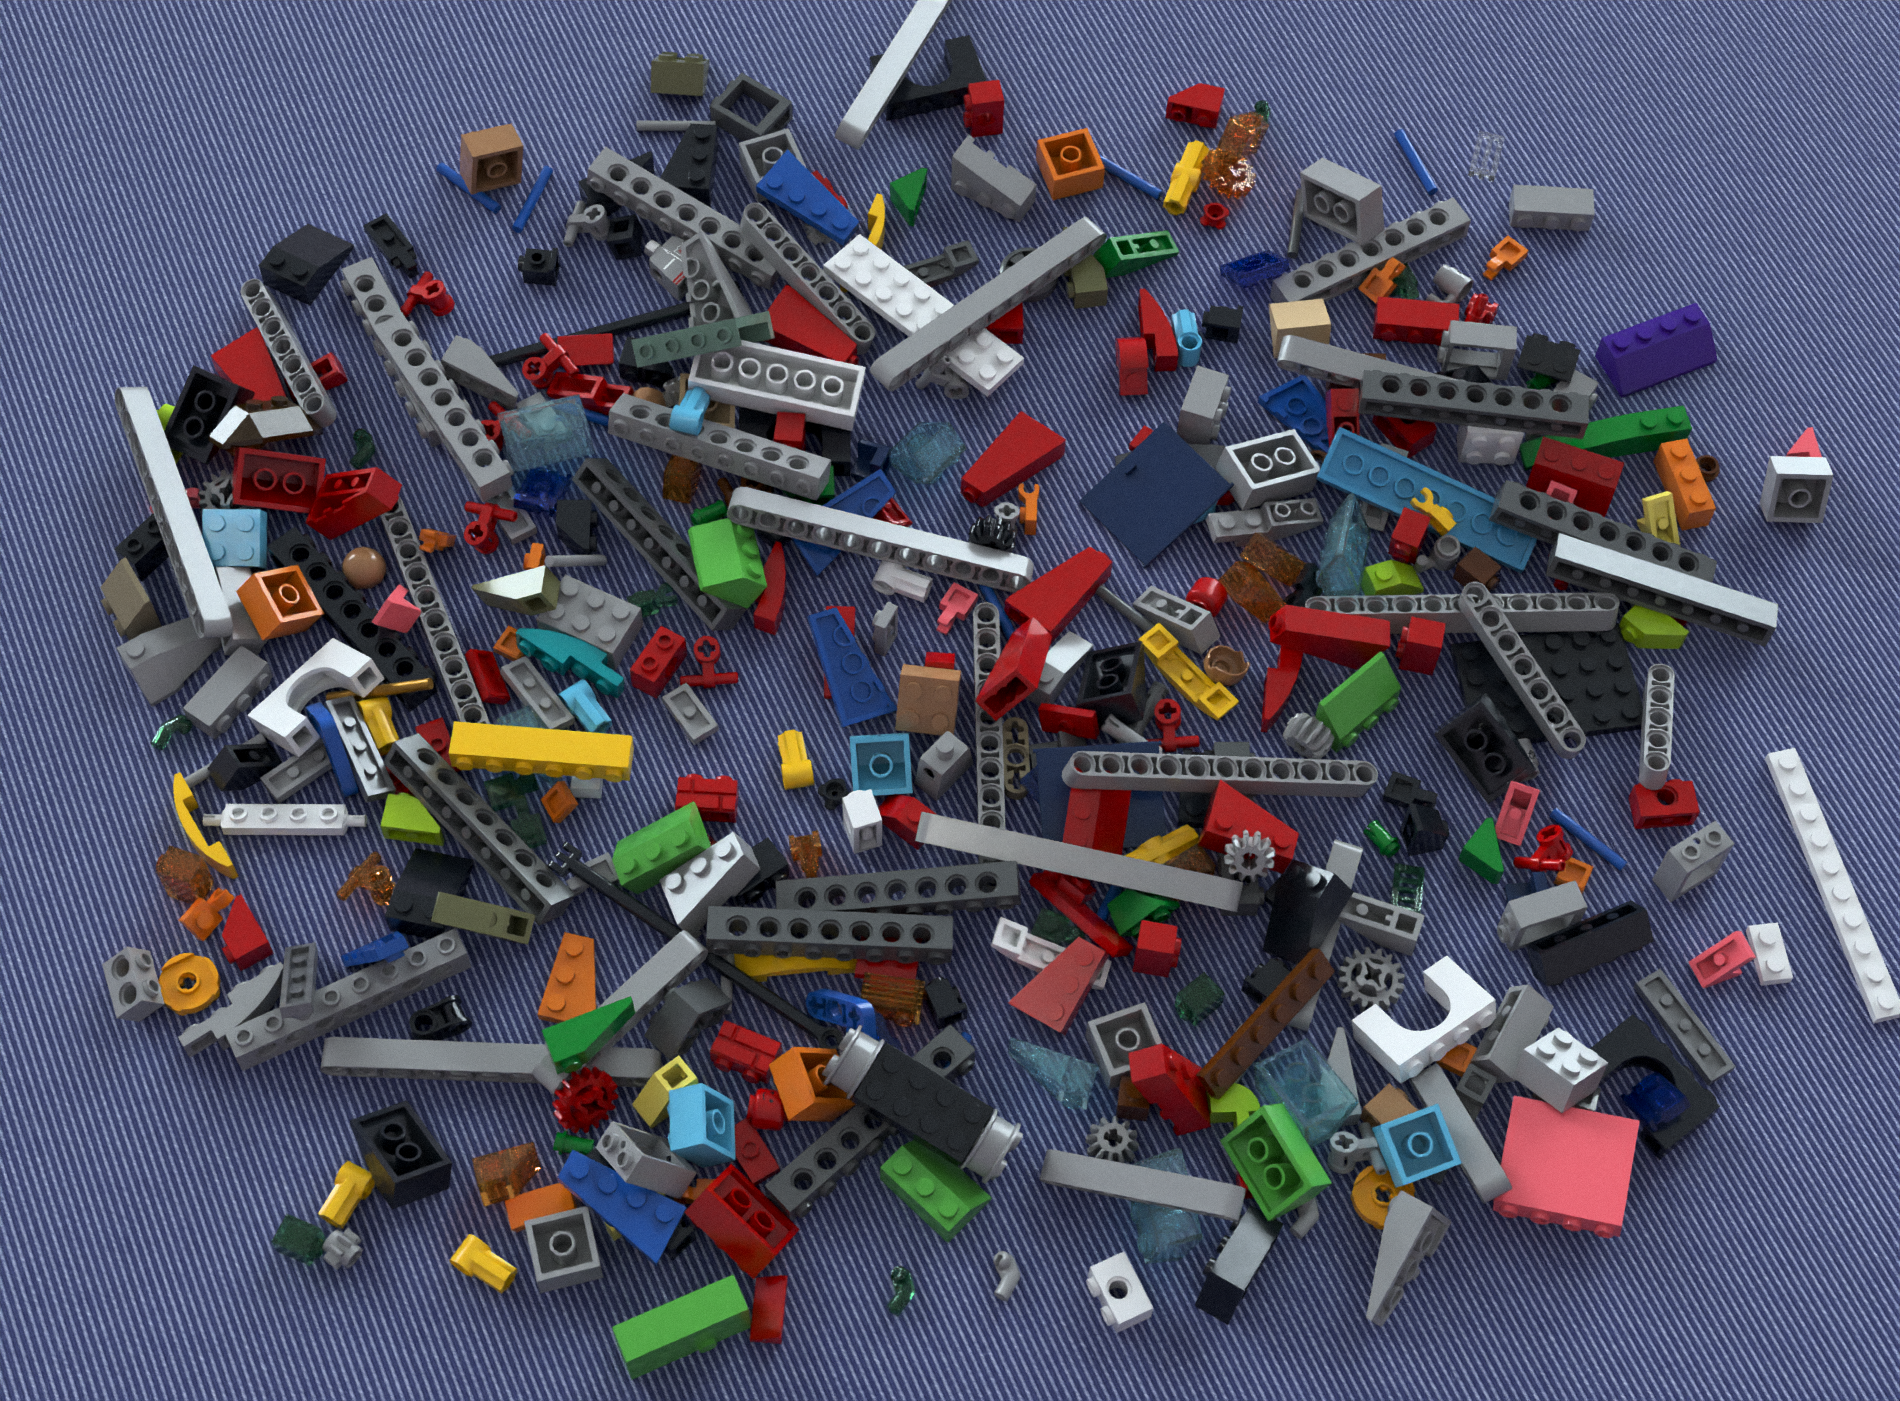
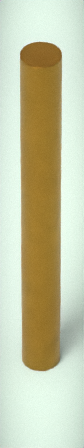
[326,678,434,700]

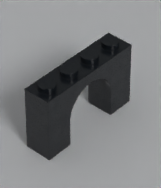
[870,35,987,121]
[739,407,851,476]
[1590,1014,1720,1160]

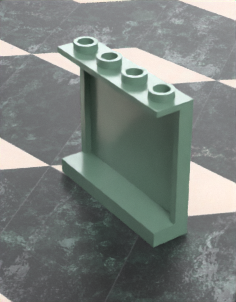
[631,311,775,368]

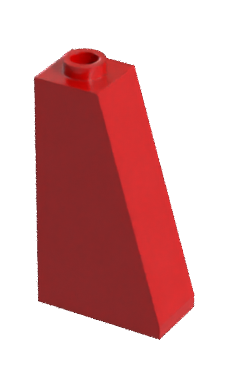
[763,284,859,365]
[210,327,286,401]
[961,411,1066,507]
[1004,546,1113,645]
[1268,605,1390,670]
[975,616,1053,721]

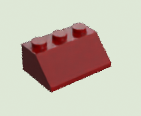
[1526,436,1624,517]
[232,447,326,514]
[1063,767,1132,855]
[684,1164,800,1279]

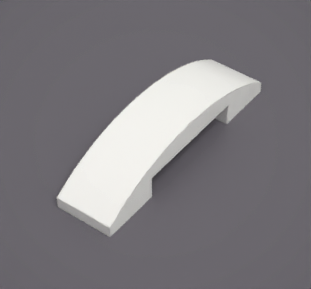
[991,917,1112,990]

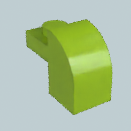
[1206,1083,1261,1129]

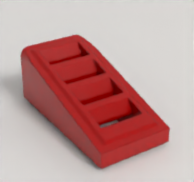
[283,352,348,402]

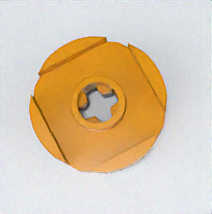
[158,953,221,1016]
[1350,1165,1415,1230]

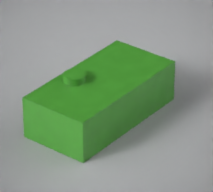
[612,1274,751,1380]

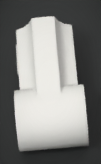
[871,560,933,603]

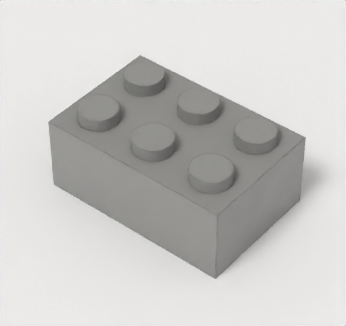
[1300,157,1384,245]
[1215,429,1320,511]
[536,574,643,670]

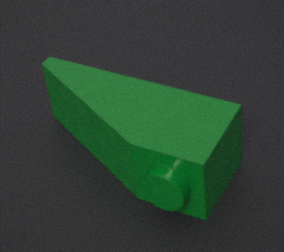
[1093,230,1180,278]
[542,996,635,1074]

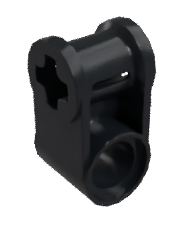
[409,995,472,1041]

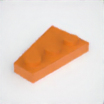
[537,932,597,1023]

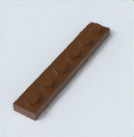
[1196,948,1335,1100]

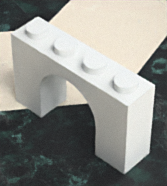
[247,638,385,757]
[1352,956,1497,1084]

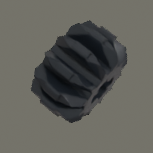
[968,514,1016,553]

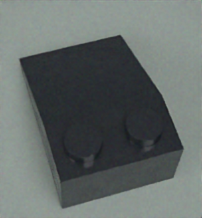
[258,224,354,306]
[164,365,255,465]
[1076,641,1146,730]
[1434,693,1536,804]
[385,848,474,939]
[1263,859,1354,964]
[350,1100,452,1210]

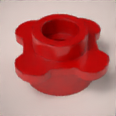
[1200,203,1229,230]

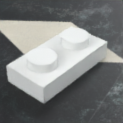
[1746,922,1793,986]

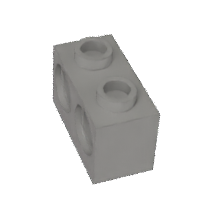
[102,947,165,1022]

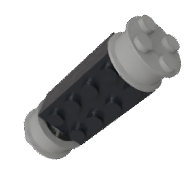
[822,1025,1023,1184]

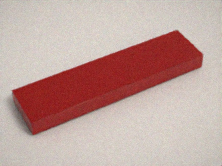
[1028,872,1133,957]

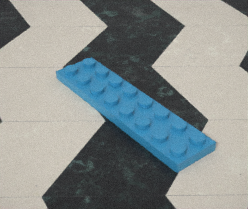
[1316,427,1537,573]

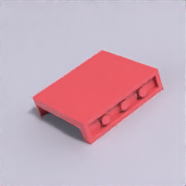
[1493,1096,1640,1238]

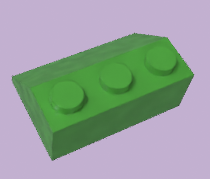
[688,518,767,609]
[1315,651,1401,753]
[612,802,711,894]
[1220,1103,1332,1221]
[880,1140,992,1243]

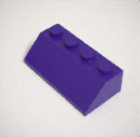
[1595,303,1717,398]

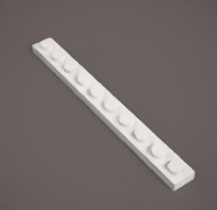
[1765,748,1900,1024]

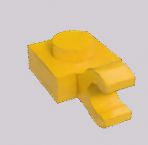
[1410,487,1457,536]

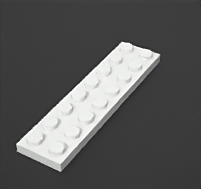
[823,234,1024,397]

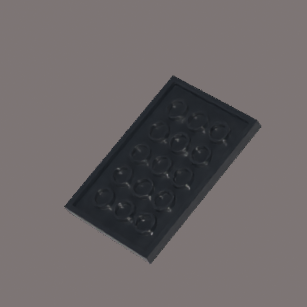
[1450,623,1643,743]

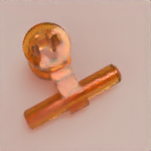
[788,830,822,878]
[336,851,396,906]

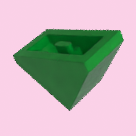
[890,168,928,226]
[1458,817,1504,884]

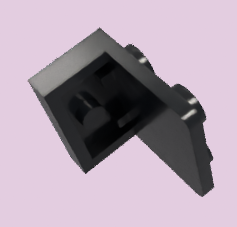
[1517,333,1580,383]

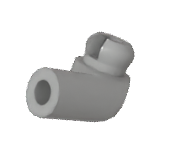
[1290,1197,1319,1240]
[993,1251,1021,1301]

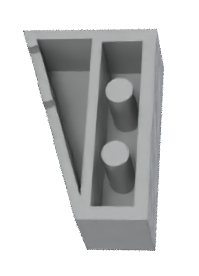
[951,134,1037,223]

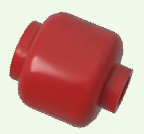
[1186,577,1228,618]
[746,1088,790,1131]

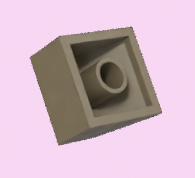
[100,557,162,641]

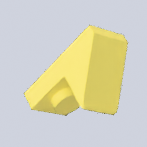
[1636,491,1680,545]

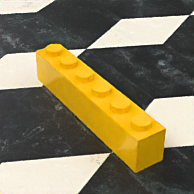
[449,721,634,782]

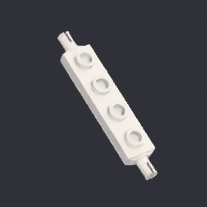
[203,804,367,835]

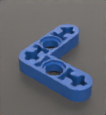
[305,702,359,798]
[806,988,877,1040]

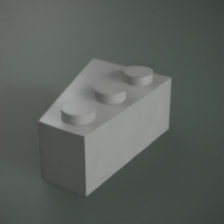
[659,832,761,939]

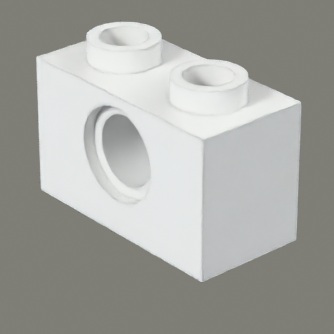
[842,789,882,854]
[1086,1251,1153,1333]

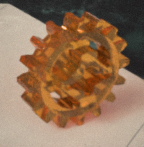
[1200,146,1256,199]

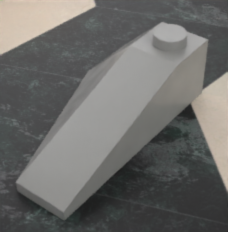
[680,230,752,328]
[116,617,222,707]
[1366,1190,1452,1327]

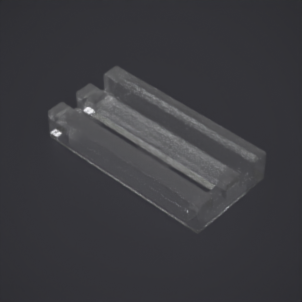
[1468,130,1505,182]

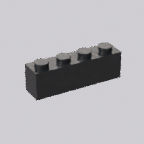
[1526,900,1654,986]

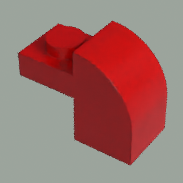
[1115,337,1148,396]

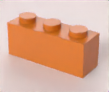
[1653,438,1716,531]

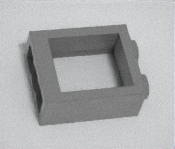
[1437,320,1517,380]
[1652,820,1735,902]
[1497,881,1588,952]
[596,1121,697,1199]

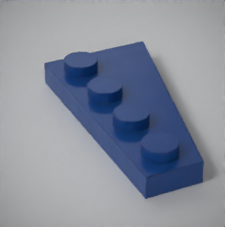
[756,149,859,246]
[1257,375,1329,454]
[790,469,896,577]
[807,607,897,728]
[340,931,409,967]
[557,1150,686,1266]

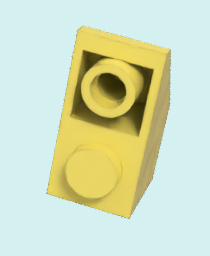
[632,1055,699,1129]

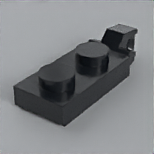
[363,213,419,279]

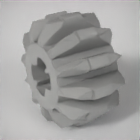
[1283,713,1334,759]
[1224,829,1276,883]
[1085,1116,1139,1163]

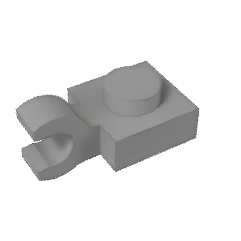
[566,852,620,897]

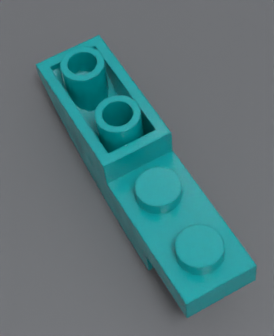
[516,628,624,698]

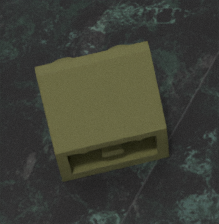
[650,52,710,96]

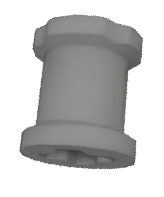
[994,502,1020,535]

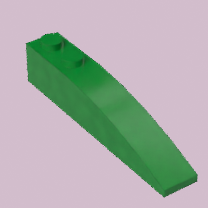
[1519,405,1692,471]

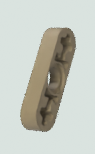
[1002,717,1030,800]

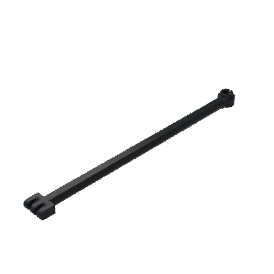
[446,281,744,384]
[547,842,843,1052]

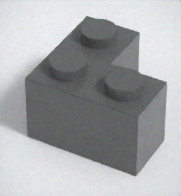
[644,977,732,1060]

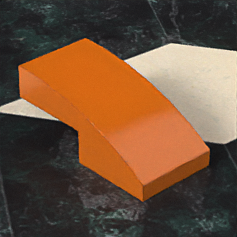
[504,1183,577,1232]

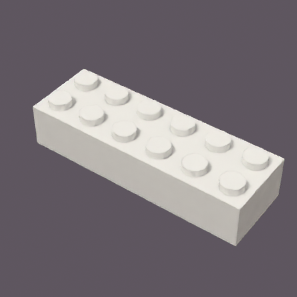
[688,340,866,431]

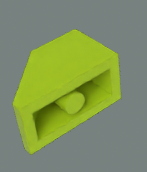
[1360,559,1424,596]
[1619,605,1689,649]
[380,793,444,846]

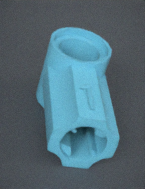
[1171,309,1202,367]
[669,386,710,436]
[558,679,612,733]

